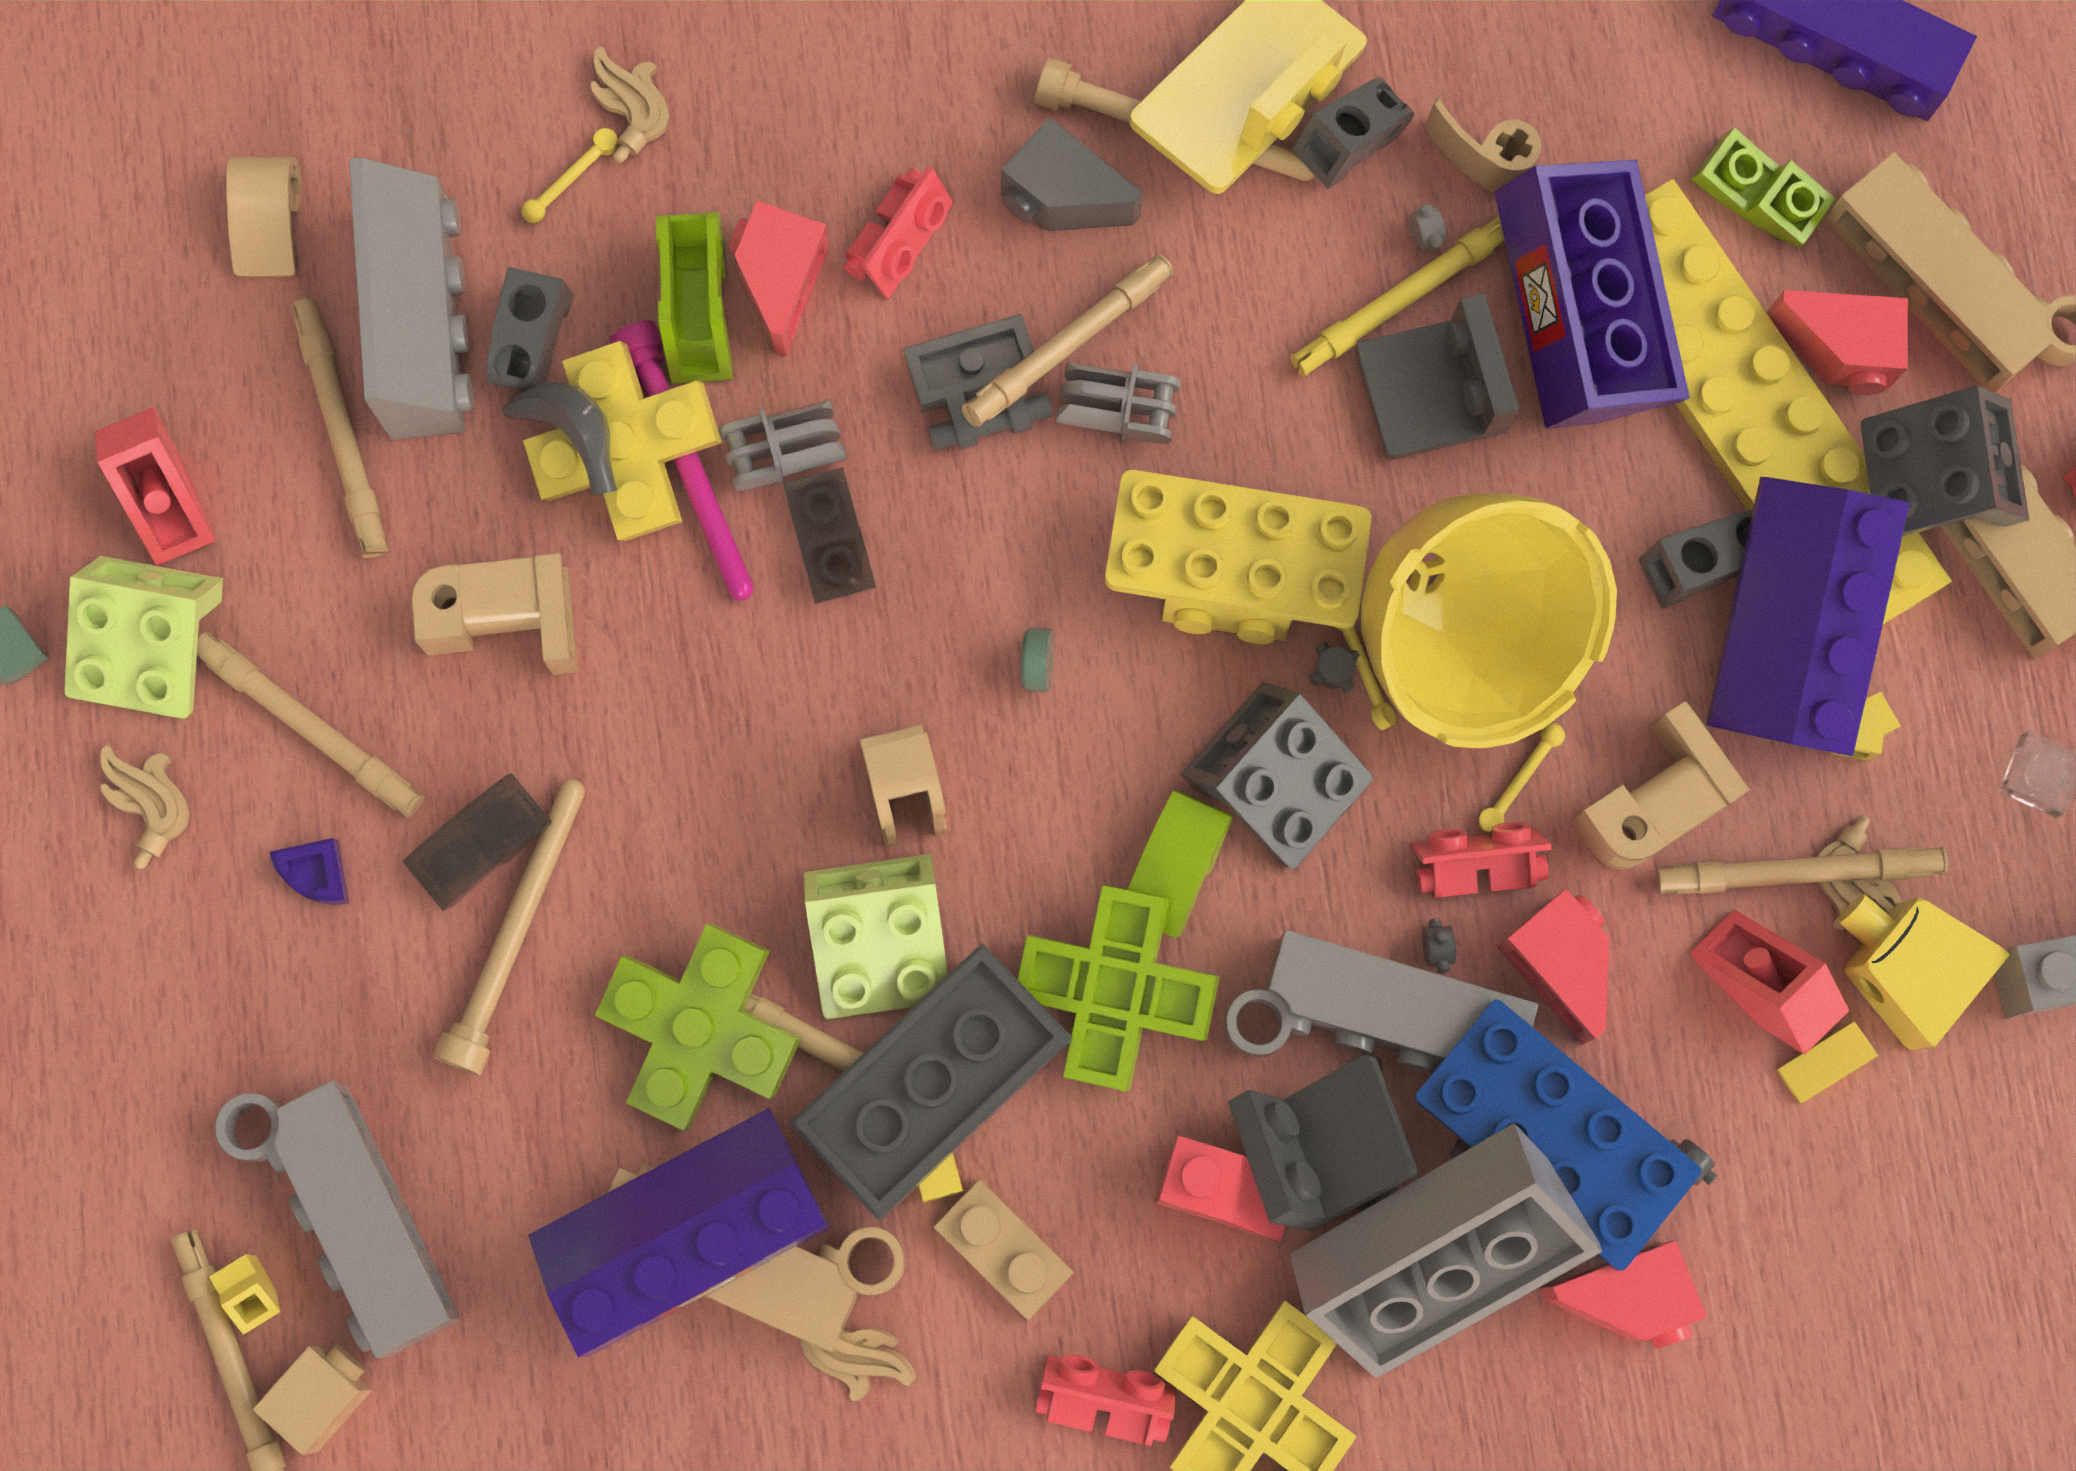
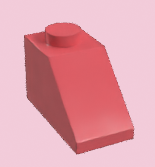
[730,201,830,356]
[1767,290,1908,395]
[95,407,215,566]
[1497,889,1610,1045]
[1690,909,1849,1055]
[1155,1135,1286,1242]
[1540,1241,1707,1349]

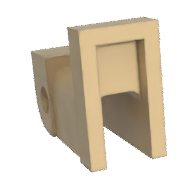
[412,553,578,675]
[1571,701,1750,870]
[860,725,947,848]

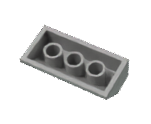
[349,158,474,440]
[1289,1123,1602,1378]

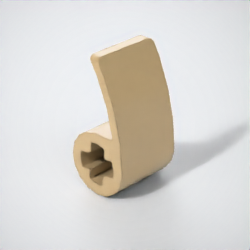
[1425,97,1541,193]
[226,157,302,277]

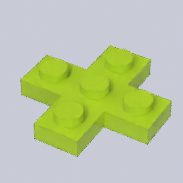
[1018,885,1220,1091]
[595,923,802,1131]

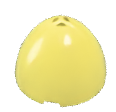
[1361,493,1617,748]

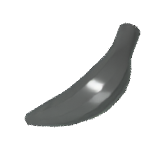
[502,382,617,496]

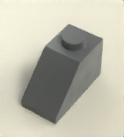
[1001,117,1144,231]

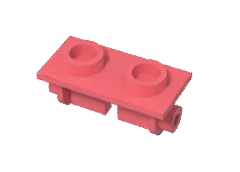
[844,166,954,300]
[1411,822,1551,899]
[1035,1355,1176,1447]

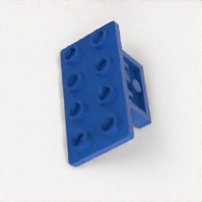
[1414,999,1702,1271]

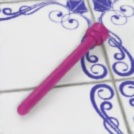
[609,320,754,601]

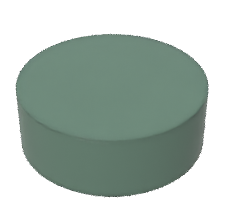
[1021,628,1054,692]

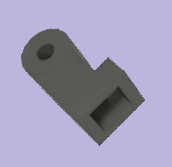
[1292,77,1414,189]
[486,267,574,391]
[1638,510,1753,609]

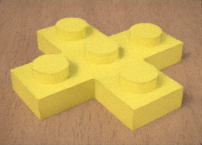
[523,341,722,541]
[1152,1300,1357,1471]

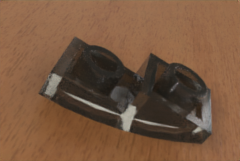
[783,467,876,604]
[402,773,552,911]

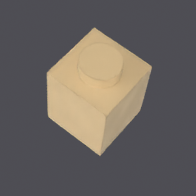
[253,1344,373,1455]

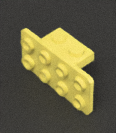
[1129,0,1367,194]
[1105,470,1371,644]

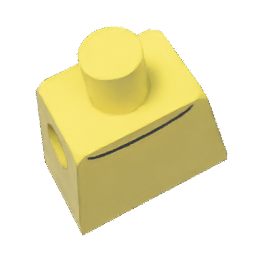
[1838,894,2010,1051]

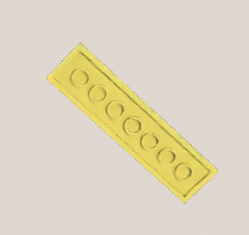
[1645,179,1952,625]

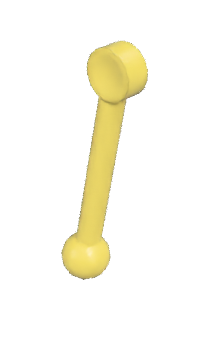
[521,128,618,223]
[1335,624,1396,730]
[1478,723,1565,834]

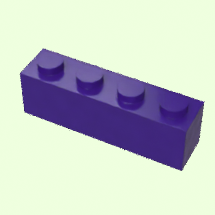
[1712,0,1977,122]

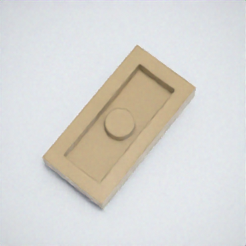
[934,1179,1074,1321]

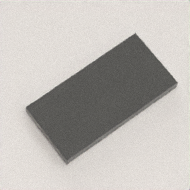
[789,943,1073,1222]

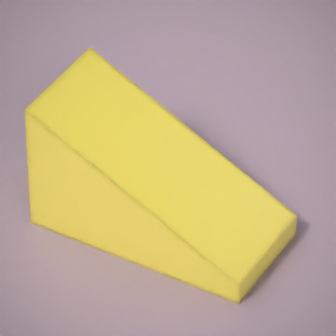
[1776,1021,1879,1104]

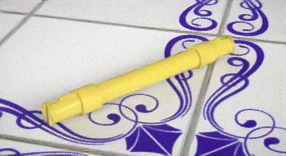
[1290,216,1505,377]

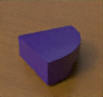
[270,838,349,905]

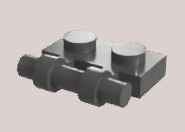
[903,314,1053,451]

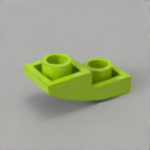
[1691,127,1836,248]
[1128,790,1234,939]

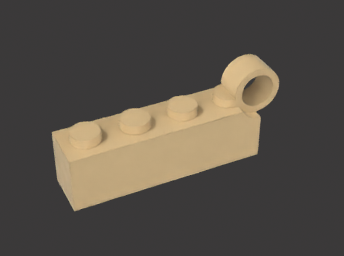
[1824,151,2076,393]
[1940,464,2076,660]
[608,1163,905,1352]

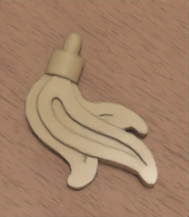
[590,46,670,163]
[100,745,190,870]
[1816,815,1902,930]
[801,1328,916,1401]

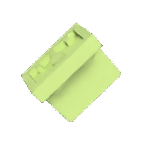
[65,556,223,719]
[804,854,948,1019]

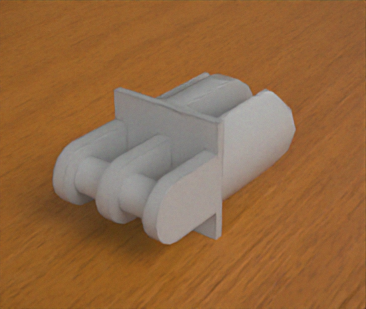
[1056,362,1181,444]
[718,400,847,491]

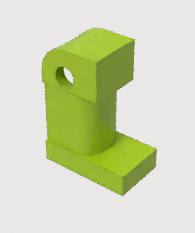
[656,211,733,384]

